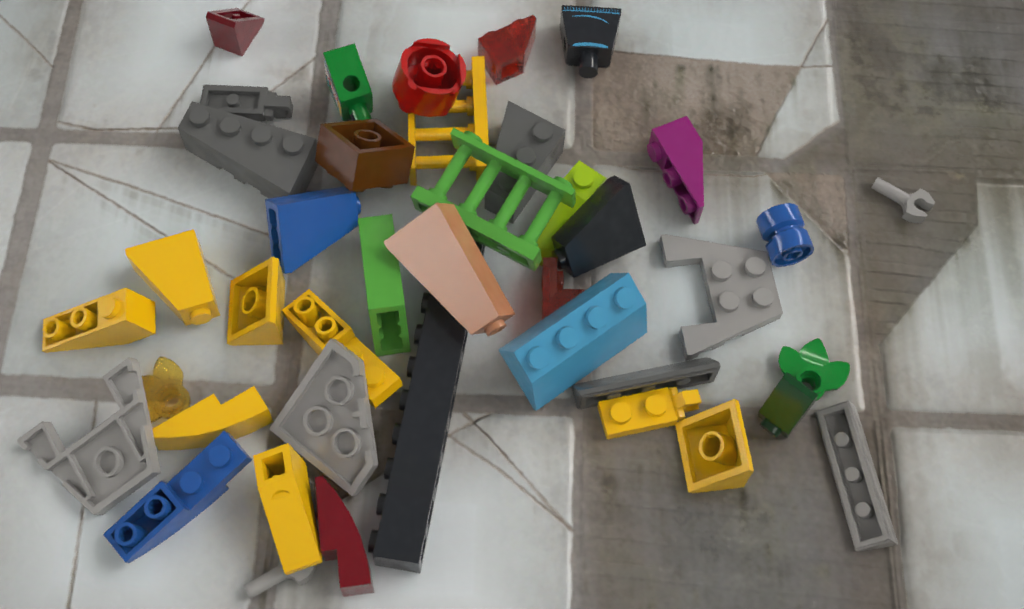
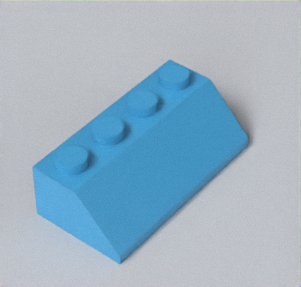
[499,273,647,411]

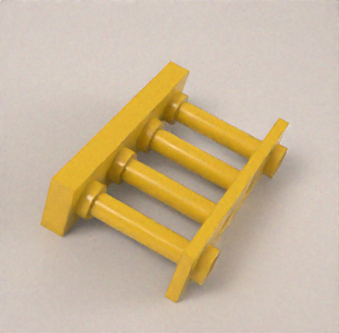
[408,56,489,186]

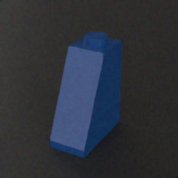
[265,187,361,274]

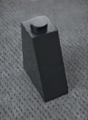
[551,175,646,278]

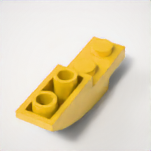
[282,289,403,408]

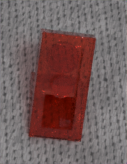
[541,257,585,320]

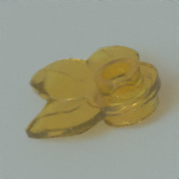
[142,356,191,423]

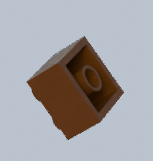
[315,118,415,192]

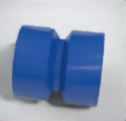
[756,203,814,267]

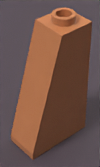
[384,203,515,336]

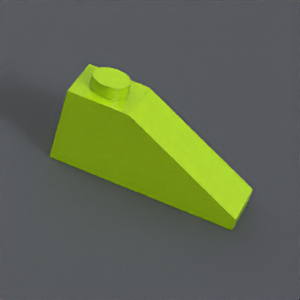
[537,160,607,268]

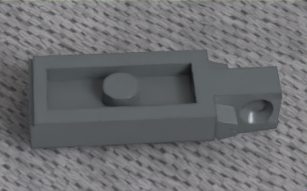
[200,85,293,121]

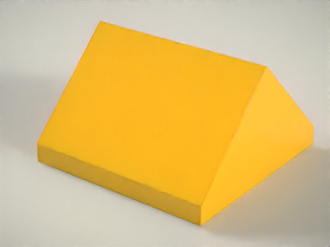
[227,257,285,346]
[675,399,754,493]

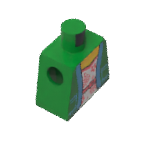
[323,43,373,121]

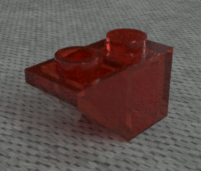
[478,14,537,85]

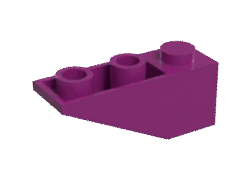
[647,116,704,224]

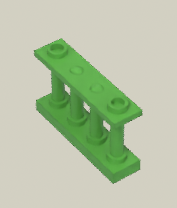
[410,128,576,272]

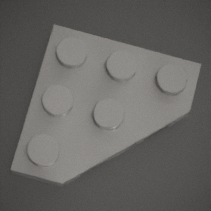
[269,339,378,496]

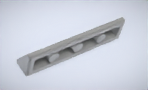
[815,400,898,552]

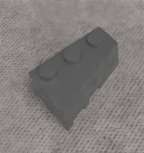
[485,101,566,224]

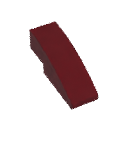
[315,476,374,597]

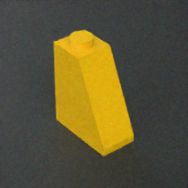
[125,229,221,326]

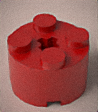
[392,38,467,117]

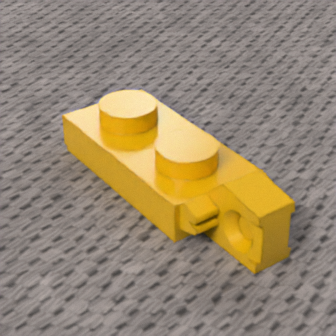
[597,387,702,439]

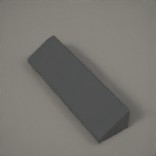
[572,357,721,409]

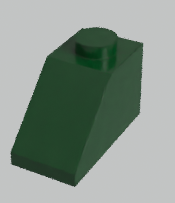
[758,372,818,438]

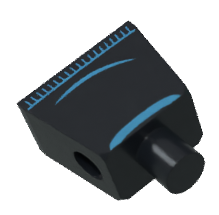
[560,5,621,79]

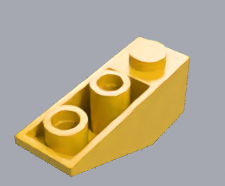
[42,287,156,353]
[253,443,323,575]

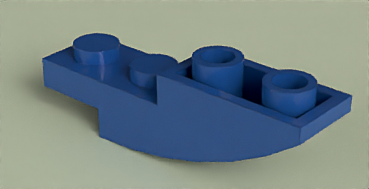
[103,430,252,563]

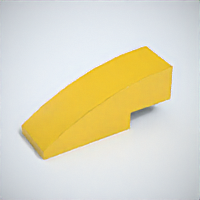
[152,386,274,450]

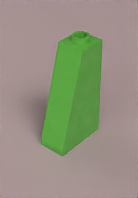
[358,214,411,357]

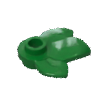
[778,338,850,401]

